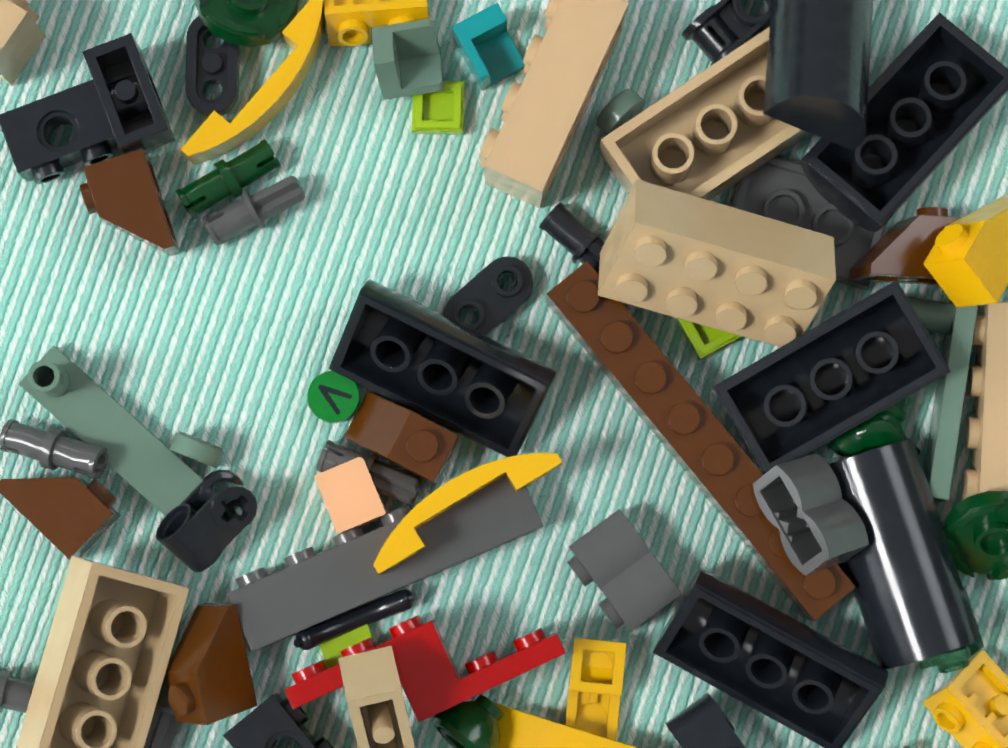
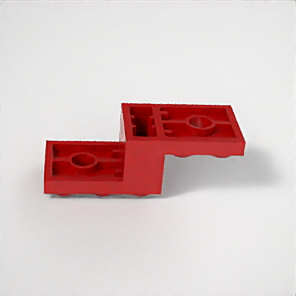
[284,615,566,722]

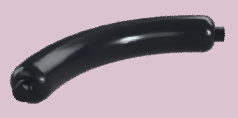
[294,589,417,650]

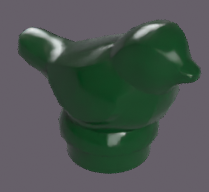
[831,398,920,457]

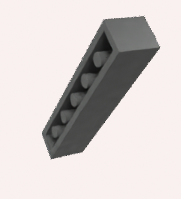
[227,475,543,652]

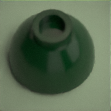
[433,694,504,748]

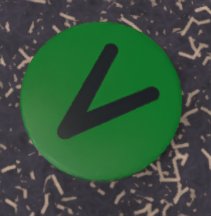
[307,371,360,424]

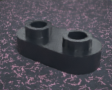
[185,16,240,117]
[443,256,533,336]

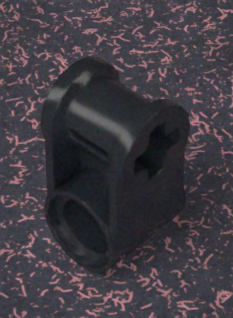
[681,0,772,66]
[156,470,257,572]
[665,692,746,748]

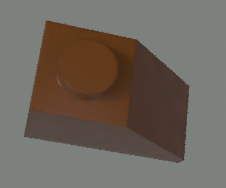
[80,148,181,256]
[850,207,962,286]
[344,392,459,485]
[0,477,121,560]
[166,603,258,725]

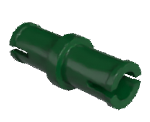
[176,139,281,219]

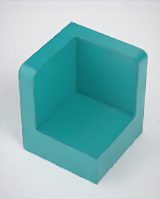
[452,3,525,91]

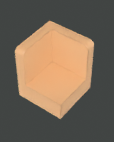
[314,457,388,535]

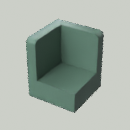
[372,19,444,100]

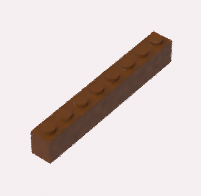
[545,261,856,621]

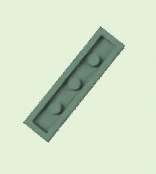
[907,296,978,502]
[19,346,203,516]

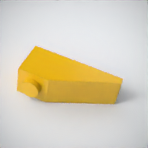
[923,193,1008,308]

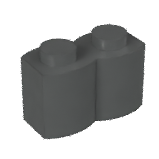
[753,453,869,576]
[567,509,682,631]

